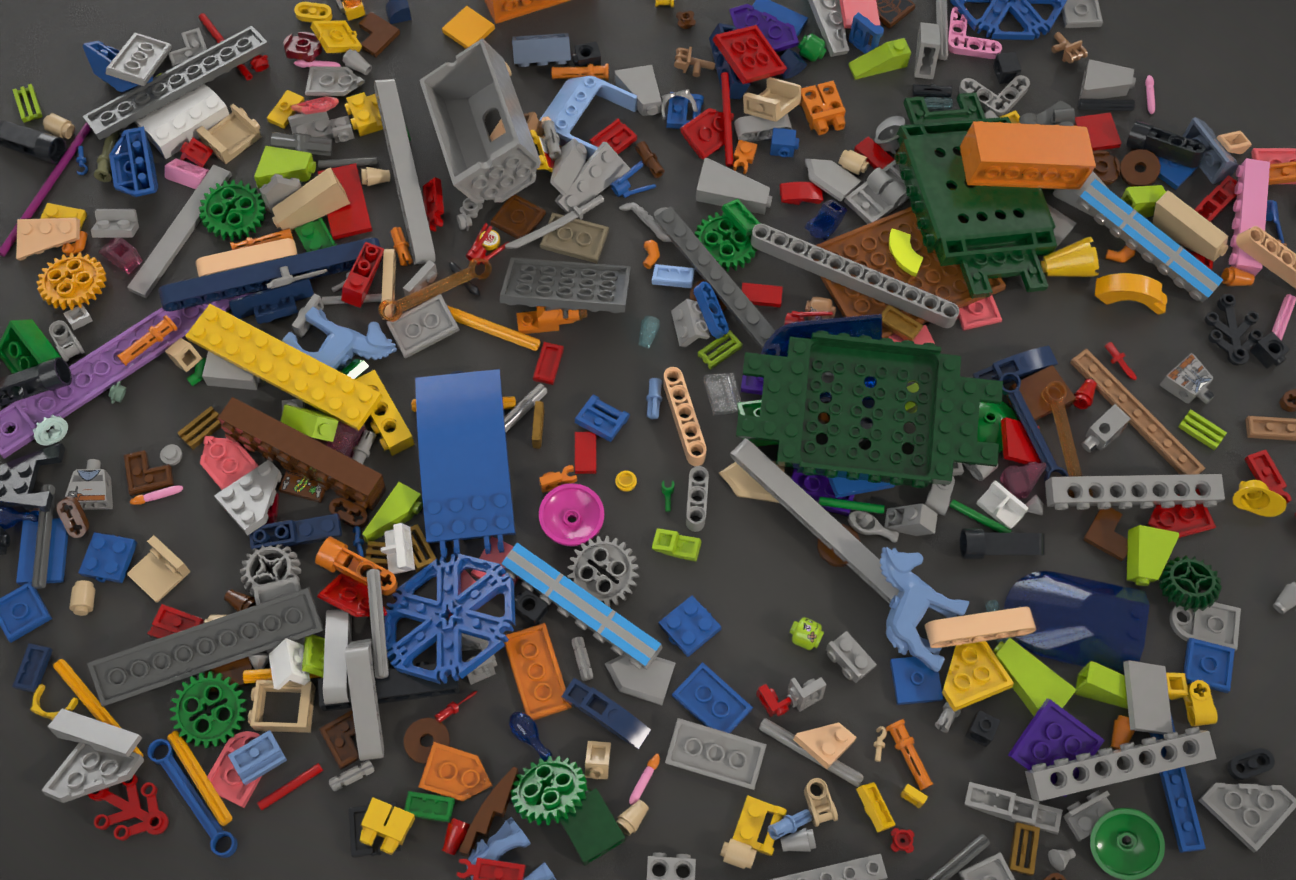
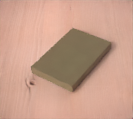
[540,212,609,263]

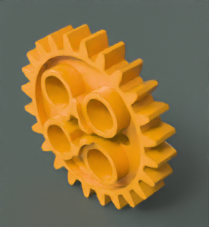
[36,252,107,310]

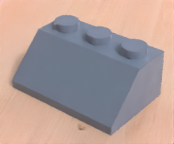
[512,33,571,67]
[1183,117,1239,185]

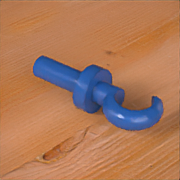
[76,146,88,175]
[353,526,364,557]

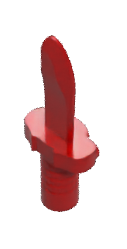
[1104,342,1137,380]
[435,691,477,723]

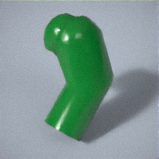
[186,357,206,387]

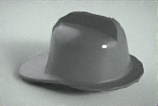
[875,116,905,154]

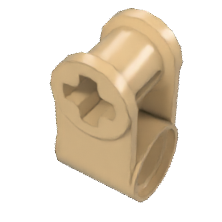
[804,778,838,827]

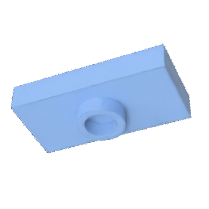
[652,264,695,288]

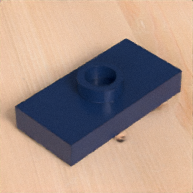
[12,644,53,693]

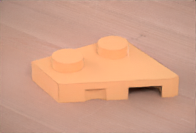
[793,722,857,769]

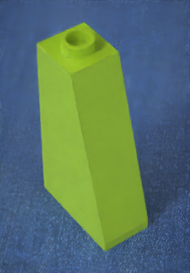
[993,637,1077,716]

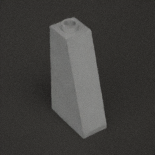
[696,158,772,215]

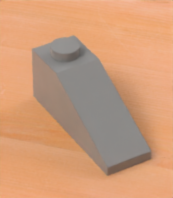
[550,138,587,196]

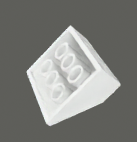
[134,84,229,159]

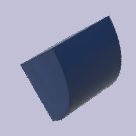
[386,0,412,24]
[780,49,808,79]

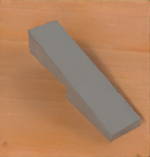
[48,708,142,757]

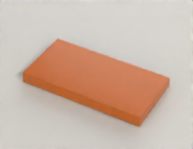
[504,623,572,722]

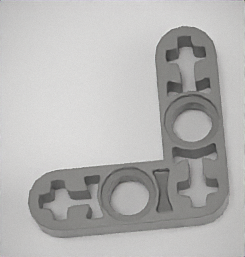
[959,75,1030,117]

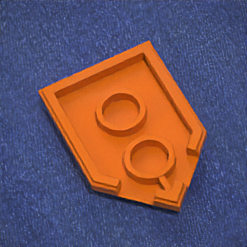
[418,742,493,801]

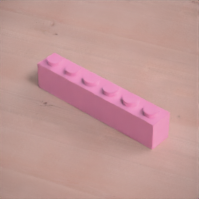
[1229,158,1270,277]

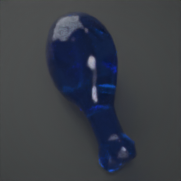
[0,506,39,530]
[509,711,552,761]

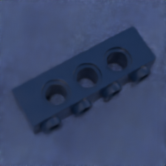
[709,23,750,100]

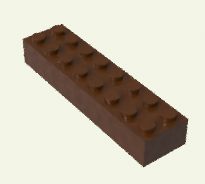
[218,397,386,511]

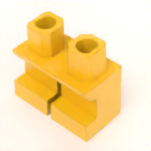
[360,797,415,855]

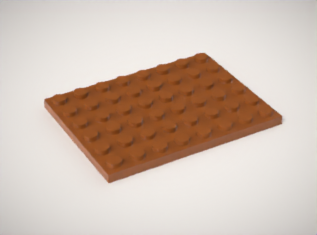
[813,207,1006,340]

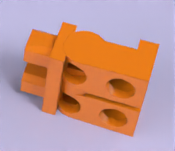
[799,80,846,135]

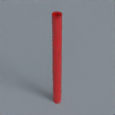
[199,13,253,80]
[721,72,734,167]

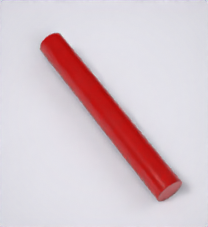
[257,763,323,810]

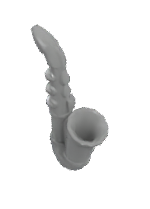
[619,202,671,242]

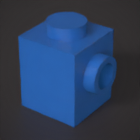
[770,128,799,157]

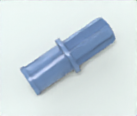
[646,378,663,420]
[768,809,812,840]

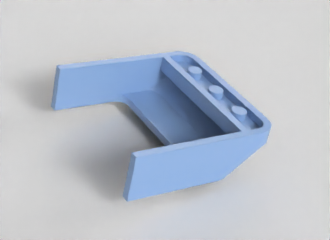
[539,76,637,160]

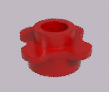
[250,55,269,72]
[890,828,914,853]

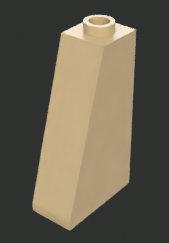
[272,167,350,231]
[1153,191,1229,262]

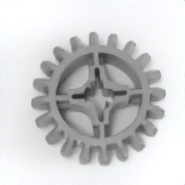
[240,543,301,596]

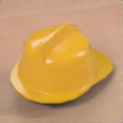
[1232,480,1287,517]

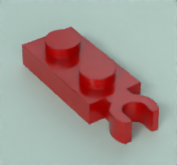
[423,177,444,232]
[1244,449,1292,504]
[457,858,526,880]

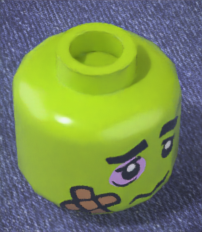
[789,617,824,650]

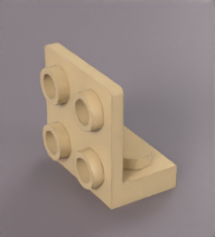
[127,535,190,602]

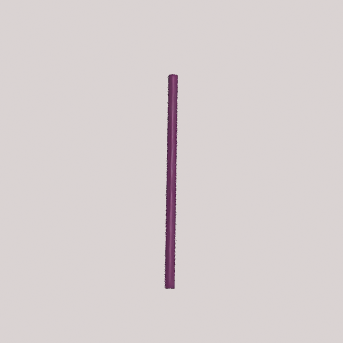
[0,123,91,257]

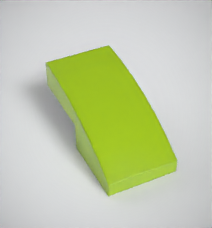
[652,528,702,561]

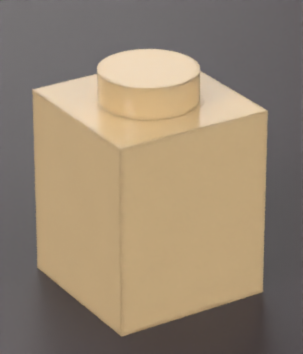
[165,338,203,372]

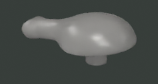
[848,511,899,542]

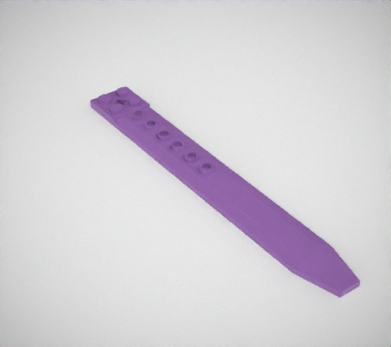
[0,292,255,459]

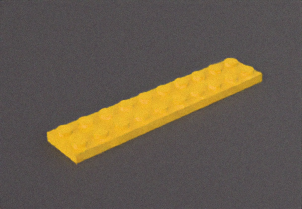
[185,304,382,431]

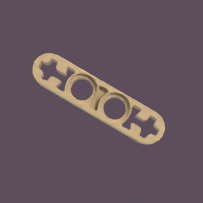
[381,249,396,320]

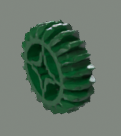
[1159,555,1222,612]

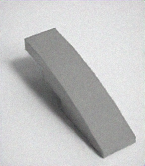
[964,782,1063,835]

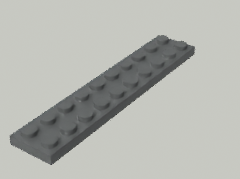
[83,26,270,140]
[87,587,324,707]

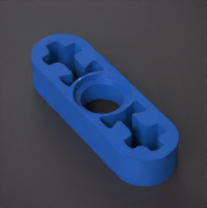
[694,282,729,339]

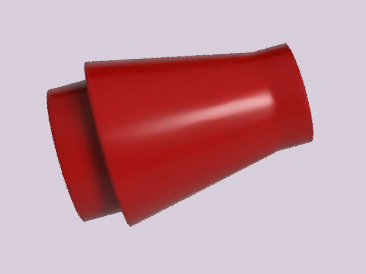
[1073,379,1097,409]
[442,818,470,856]

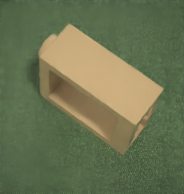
[248,680,316,733]

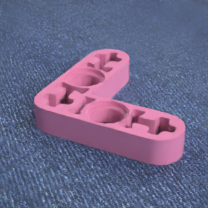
[948,7,1002,59]

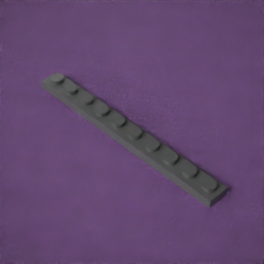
[654,206,788,357]

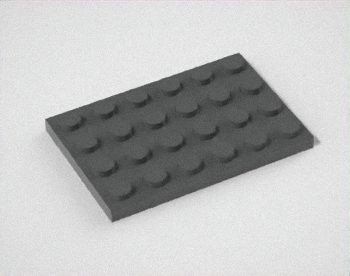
[500,257,631,313]

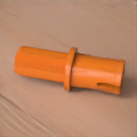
[390,227,413,266]

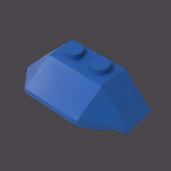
[83,41,153,92]
[109,126,158,197]

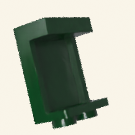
[559,788,625,866]

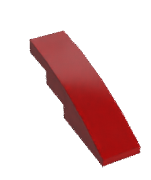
[1194,175,1238,223]

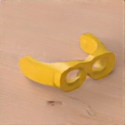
[30,684,79,720]

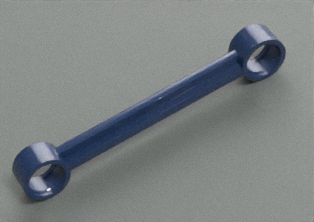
[998,372,1069,481]

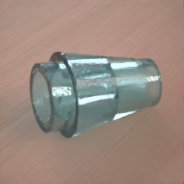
[638,316,661,348]

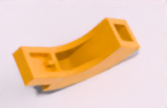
[1095,273,1167,315]

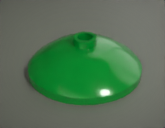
[977,401,1017,453]
[1090,808,1165,880]

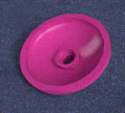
[539,484,604,546]

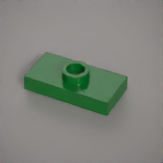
[721,199,761,237]
[404,791,455,823]

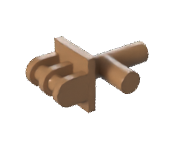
[1051,32,1088,63]
[674,47,715,77]

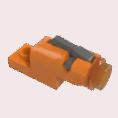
[517,306,587,334]

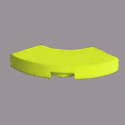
[889,228,923,277]

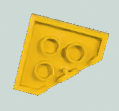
[942,641,1014,711]

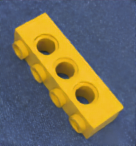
[355,370,415,456]

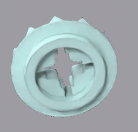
[33,414,68,446]

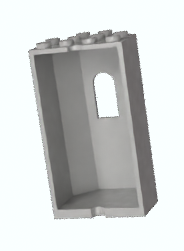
[419,38,541,203]

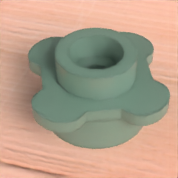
[108,381,127,404]

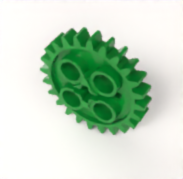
[199,180,266,241]
[694,212,757,272]
[170,672,248,748]
[510,756,588,825]

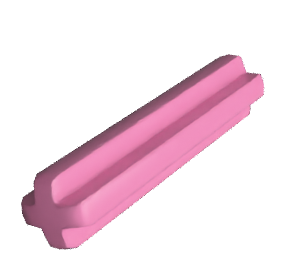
[1272,294,1296,341]

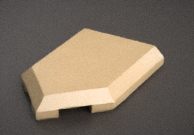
[719,461,785,503]

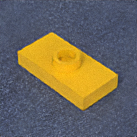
[267,90,305,129]
[856,782,895,832]

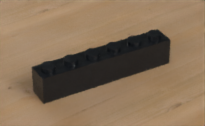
[318,662,460,711]

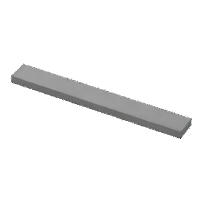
[127,164,232,299]

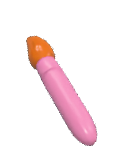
[130,485,183,505]
[629,754,660,805]

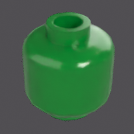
[798,34,827,62]

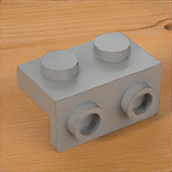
[671,299,710,347]

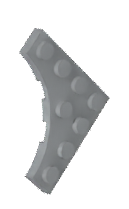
[808,0,849,57]

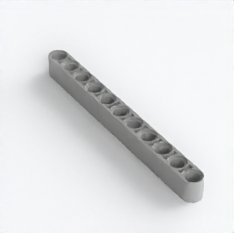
[374,79,435,265]
[751,224,959,328]
[730,438,899,604]

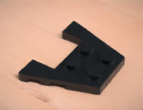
[0,443,65,512]

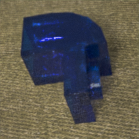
[804,199,847,240]

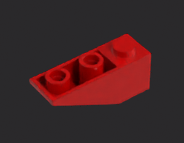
[341,242,385,308]

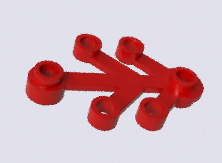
[88,774,169,841]

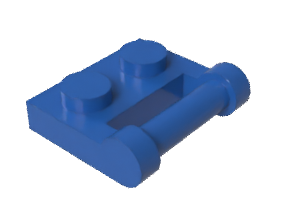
[848,12,884,54]
[666,92,704,129]
[575,394,630,442]

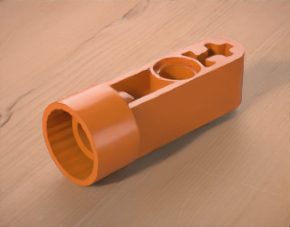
[315,536,398,596]

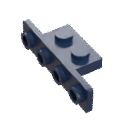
[229,278,314,324]

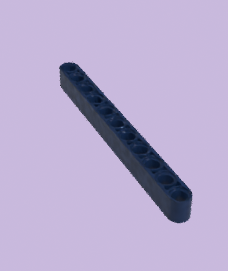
[158,238,383,312]

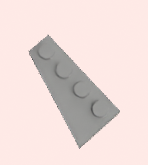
[555,142,631,214]

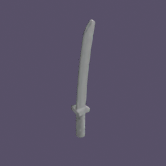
[505,195,604,249]

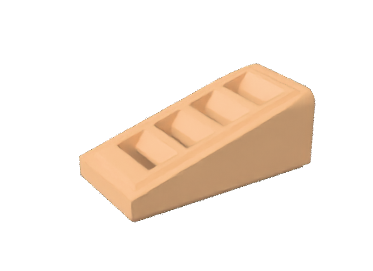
[1216,131,1252,154]

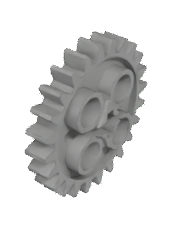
[567,536,639,607]

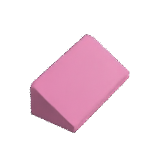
[165,158,209,189]

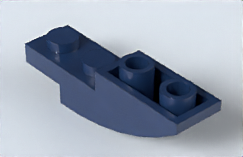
[972,346,1058,385]
[249,513,342,550]
[561,678,651,750]

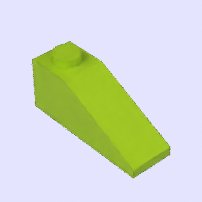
[849,38,911,80]
[362,482,423,543]

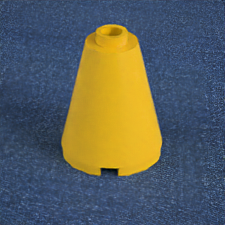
[1040,237,1099,277]

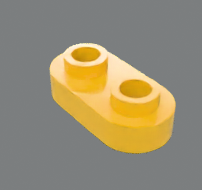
[294,2,333,22]

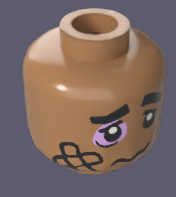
[805,296,836,324]

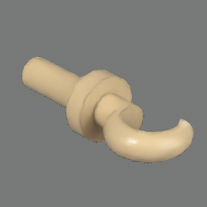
[873,726,887,762]

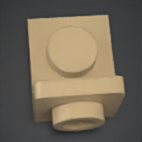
[585,741,611,779]

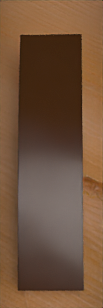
[459,767,519,858]

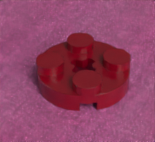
[283,32,323,62]

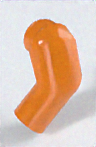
[62,231,88,256]
[643,240,660,269]
[1105,245,1135,263]

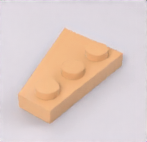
[16,218,80,261]

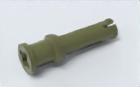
[94,129,120,182]

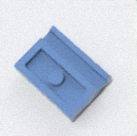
[228,730,287,786]

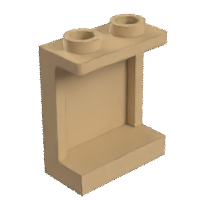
[743,77,801,122]
[196,104,262,164]

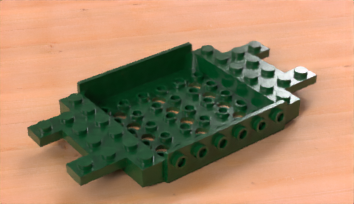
[895,92,1057,299]
[736,331,1003,488]

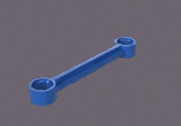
[147,739,238,858]

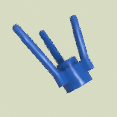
[610,161,656,198]
[1266,200,1284,243]

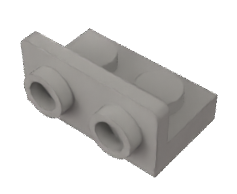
[288,111,334,139]
[91,209,139,238]
[826,631,877,683]
[467,642,497,685]
[787,677,827,712]
[1063,790,1114,842]

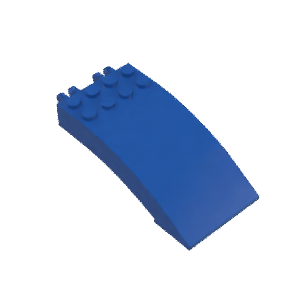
[415,369,516,559]

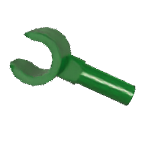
[661,481,674,512]

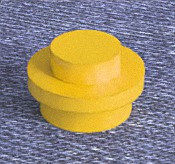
[615,471,637,492]

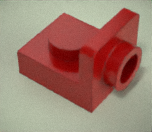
[180,138,214,168]
[756,684,792,717]

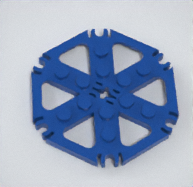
[950,0,1067,40]
[385,553,515,684]

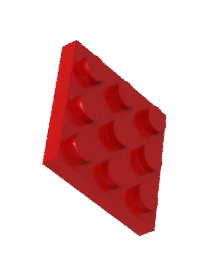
[712,25,787,84]

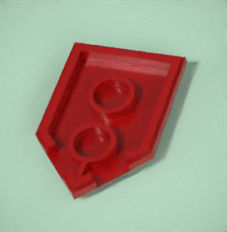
[680,108,734,160]
[1147,489,1216,538]
[317,573,387,617]

